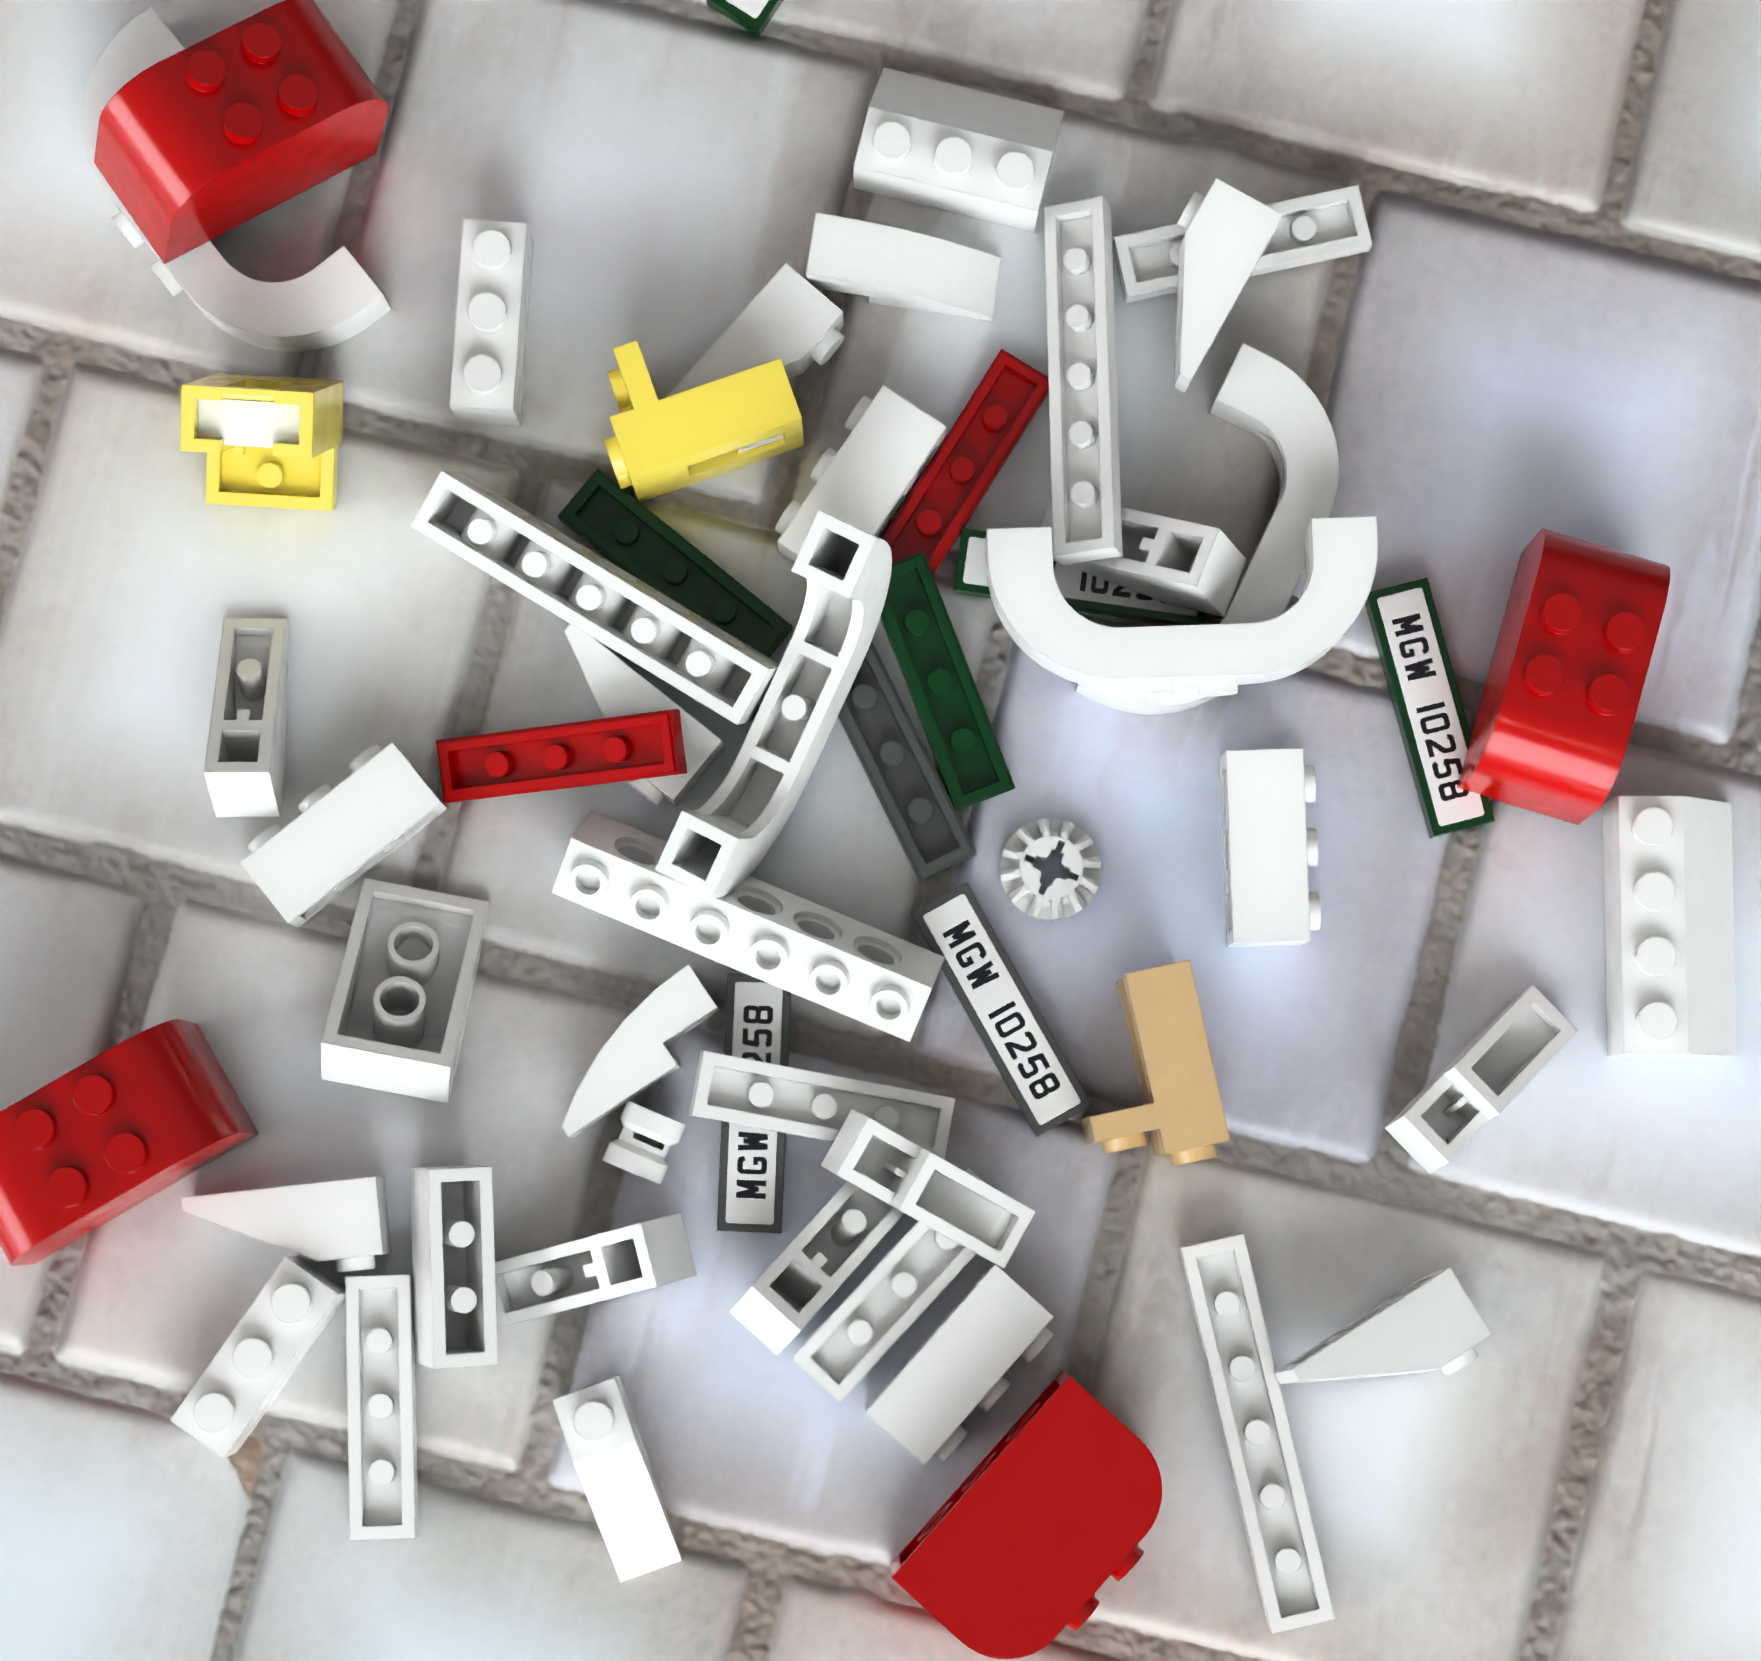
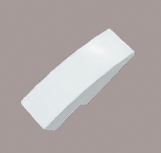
[806,213,1001,321]
[561,964,720,1138]
[1385,985,1578,1175]
[820,1109,1036,1268]

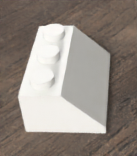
[853,67,1064,232]

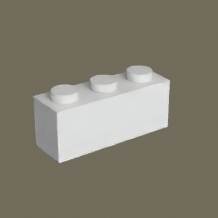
[449,219,534,426]
[775,385,947,563]
[240,742,448,928]
[1220,748,1321,947]
[409,1165,498,1369]
[170,1255,346,1458]
[865,1263,1054,1465]

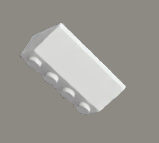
[1602,796,1738,1057]

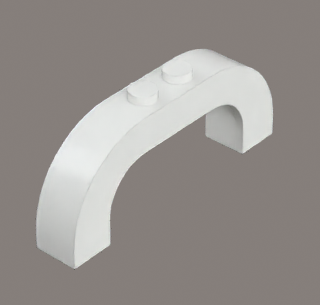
[81,6,391,352]
[1075,343,1339,715]
[655,510,892,898]
[985,516,1378,698]

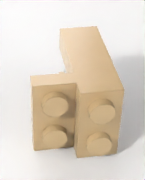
[1081,960,1230,1166]

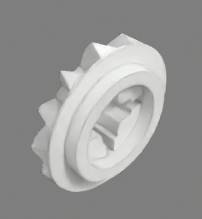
[1000,818,1102,920]

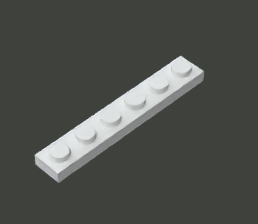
[1044,196,1123,566]
[1179,1233,1335,1634]

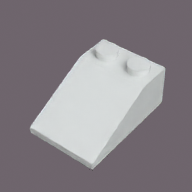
[321,878,490,1103]

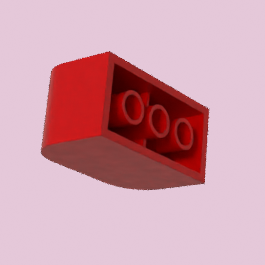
[94,0,388,264]
[1457,528,1670,825]
[0,1019,259,1266]
[890,1369,1162,1659]

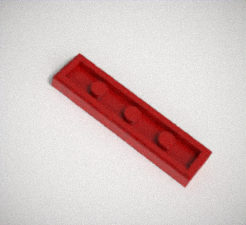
[882,349,1049,576]
[436,709,687,803]

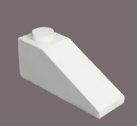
[1174,178,1283,393]
[667,263,845,397]
[1041,499,1247,617]
[204,618,288,817]
[564,624,724,807]
[181,1176,392,1273]
[729,1181,905,1355]
[495,1213,697,1328]
[1273,1268,1491,1384]
[552,1374,683,1582]

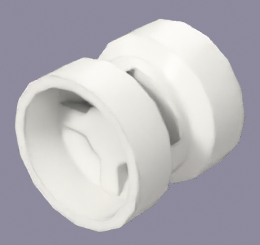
[602,1101,686,1185]

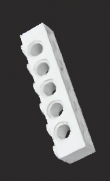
[410,471,779,725]
[552,810,945,1042]

